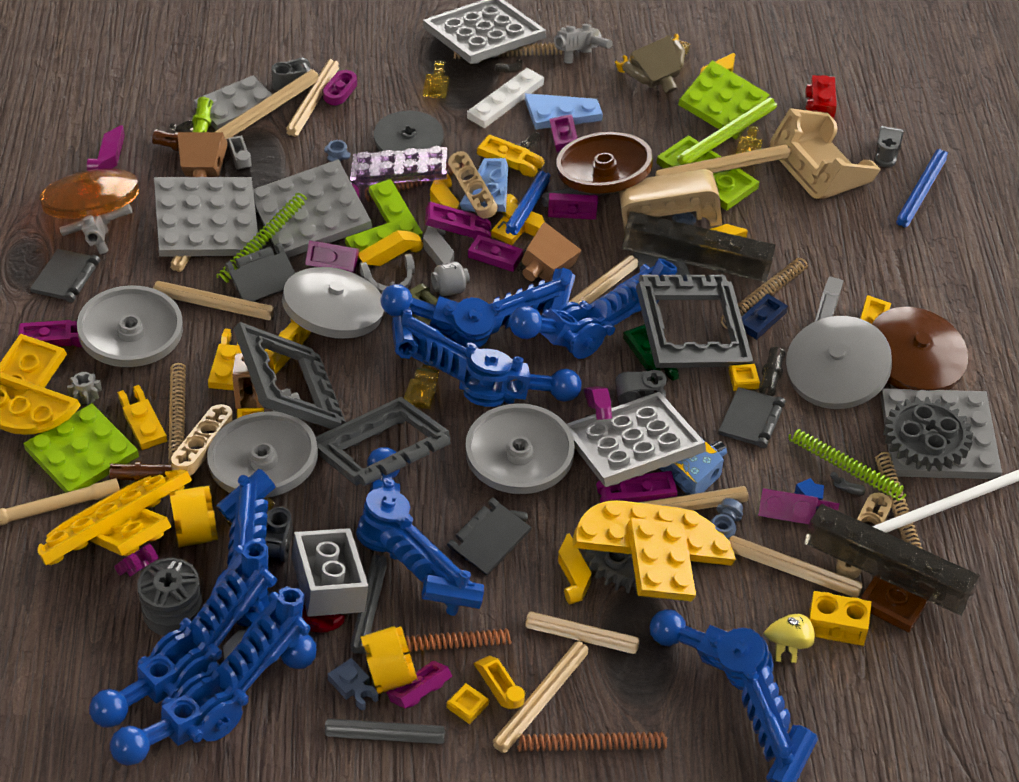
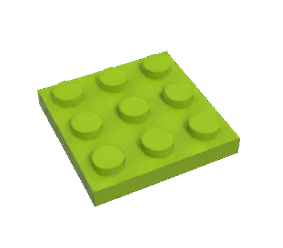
[678,60,770,140]
[24,403,139,493]

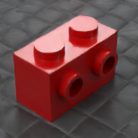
[805,75,837,119]

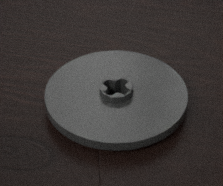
[374,111,444,160]

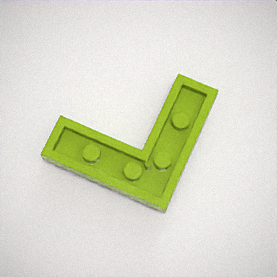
[345,179,423,261]

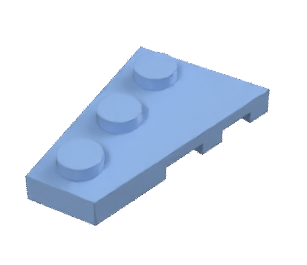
[525,93,603,130]
[460,158,508,212]

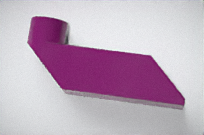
[87,125,125,173]
[584,386,612,420]

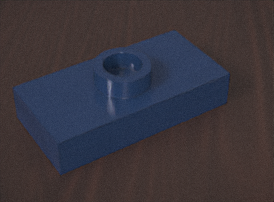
[741,294,788,340]

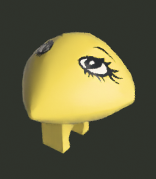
[764,614,815,663]

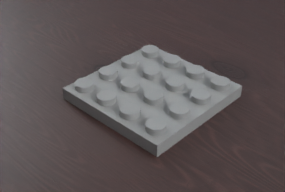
[423,0,546,64]
[253,159,372,258]
[154,177,260,257]
[880,388,1002,479]
[567,391,706,487]

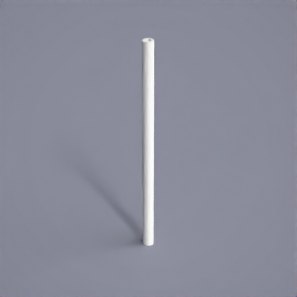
[861,470,1019,541]

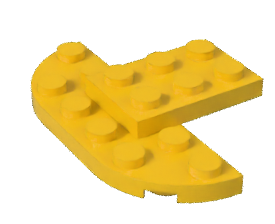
[0,333,81,435]
[37,470,192,565]
[573,501,736,601]

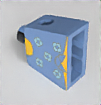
[659,439,727,495]

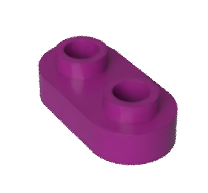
[323,70,357,106]

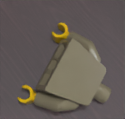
[615,34,685,94]

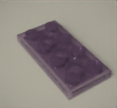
[350,146,448,186]

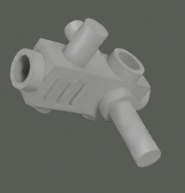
[554,24,613,63]
[59,204,133,254]

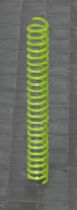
[216,193,307,283]
[789,429,907,501]

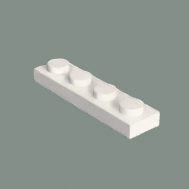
[467,68,544,129]

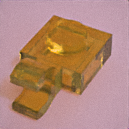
[423,60,449,98]
[736,126,763,154]

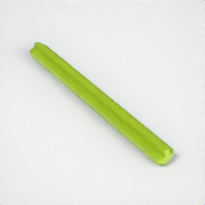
[677,98,777,165]

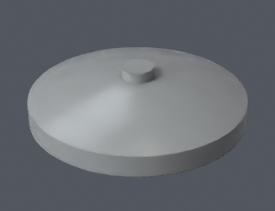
[282,267,384,338]
[77,285,183,367]
[786,316,892,409]
[466,404,575,494]
[207,411,318,498]

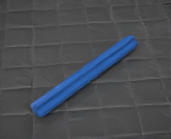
[896,149,948,228]
[505,171,551,236]

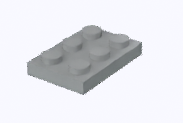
[194,75,272,130]

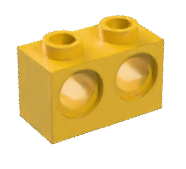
[808,591,872,646]

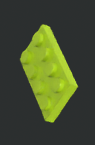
[656,135,759,211]

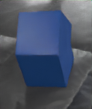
[795,478,824,509]

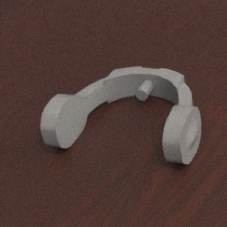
[360,254,415,294]

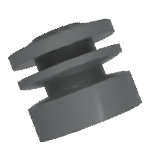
[137,558,203,636]

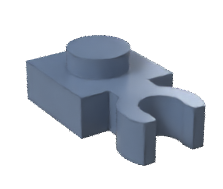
[328,658,378,711]

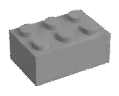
[291,528,368,617]

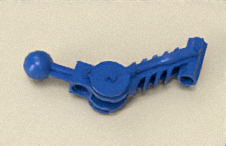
[509,258,677,359]
[380,268,576,349]
[392,309,582,407]
[356,447,484,616]
[216,469,317,669]
[89,540,277,728]
[110,586,311,766]
[650,609,818,782]

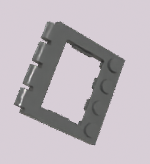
[636,275,753,368]
[233,322,346,429]
[316,397,451,486]

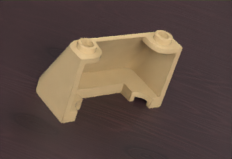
[770,108,881,199]
[619,169,722,239]

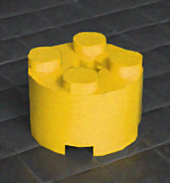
[169,486,218,547]
[361,626,417,694]

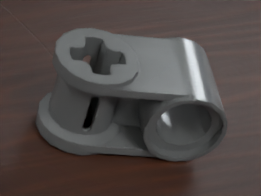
[272,58,311,91]
[875,126,904,167]
[615,370,666,405]
[265,507,293,562]

